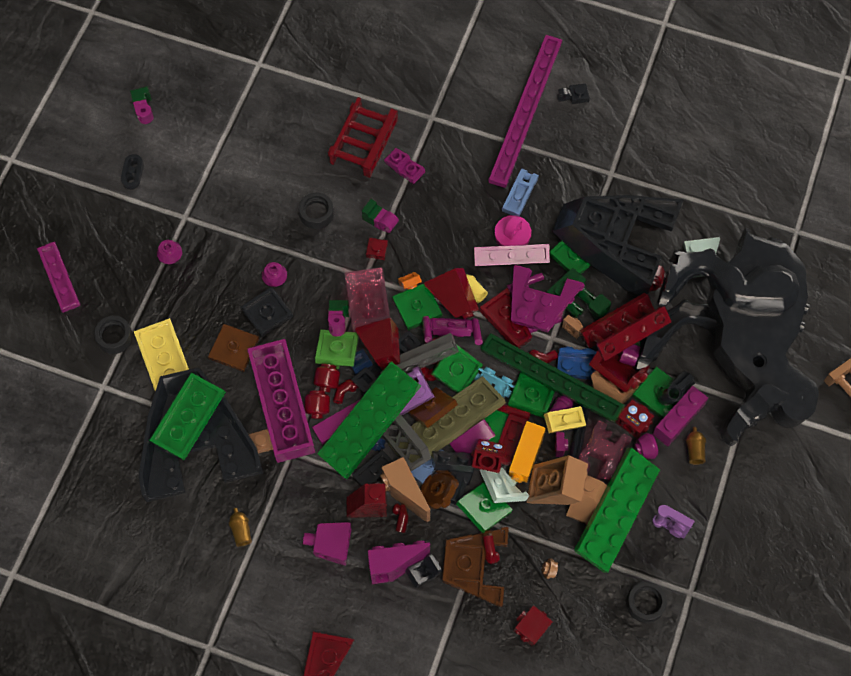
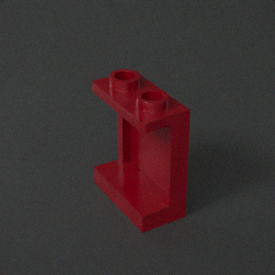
[589,350,650,393]

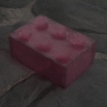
[345,267,390,333]

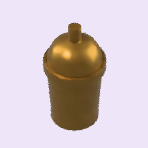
[686,427,706,465]
[229,508,252,547]

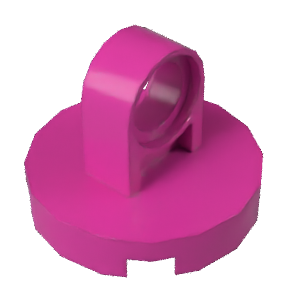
[495,215,531,246]

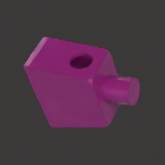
[303,522,352,565]

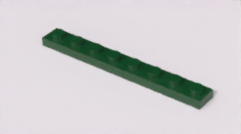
[480,333,625,423]

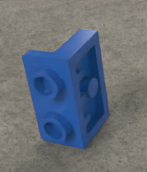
[557,347,597,380]

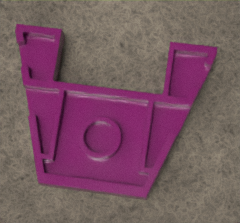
[511,265,585,332]

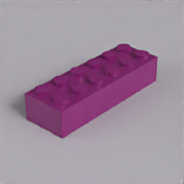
[248,339,316,463]

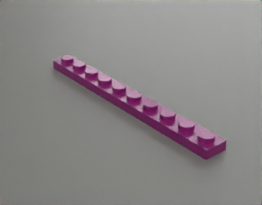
[489,35,562,188]

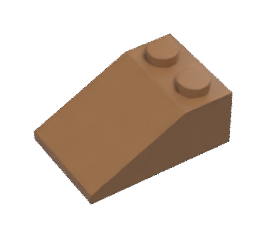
[526,455,588,505]
[380,457,430,522]

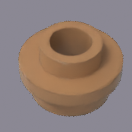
[542,558,558,579]

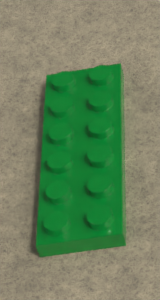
[317,361,421,479]
[574,448,660,573]

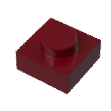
[366,238,388,260]

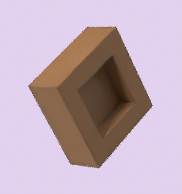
[562,315,583,339]
[249,429,273,454]

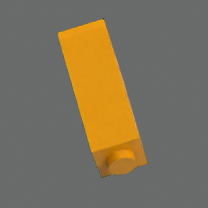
[508,421,546,483]

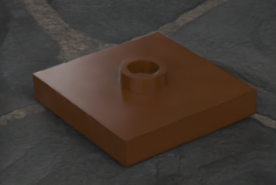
[208,324,259,372]
[407,387,458,428]

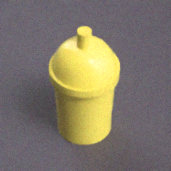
[466,275,488,303]

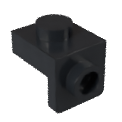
[405,554,442,588]

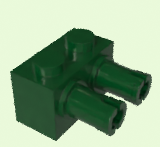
[546,268,596,318]

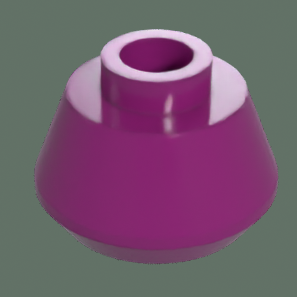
[157,240,182,264]
[262,262,287,287]
[634,433,658,459]

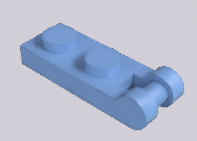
[502,169,539,217]

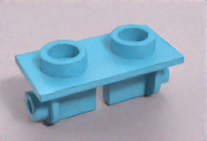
[475,367,515,398]

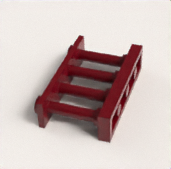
[328,97,398,178]
[580,293,671,361]

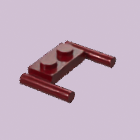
[497,404,531,466]

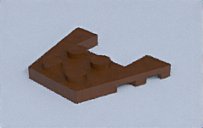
[443,527,509,607]

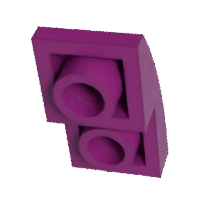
[384,148,425,184]
[450,419,495,453]

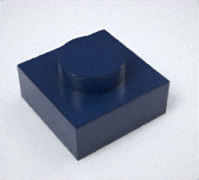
[351,349,373,374]

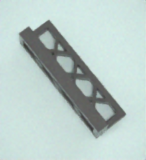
[380,333,459,373]
[383,414,431,471]

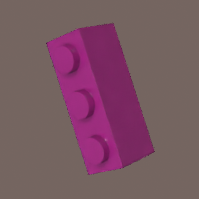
[653,386,708,447]

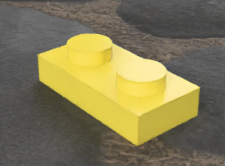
[544,406,586,433]

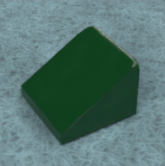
[589,294,611,321]

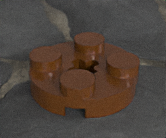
[421,470,459,509]

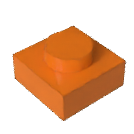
[398,272,422,290]

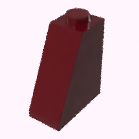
[424,268,479,320]
[355,318,400,370]
[347,484,387,518]

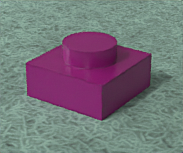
[555,432,568,457]

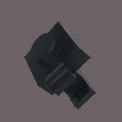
[557,84,590,104]

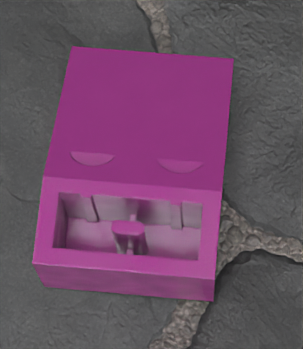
[368,541,430,584]

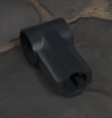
[657,371,695,406]
[451,469,474,505]

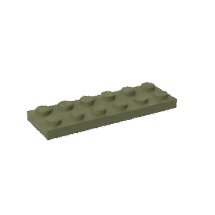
[387,376,506,471]

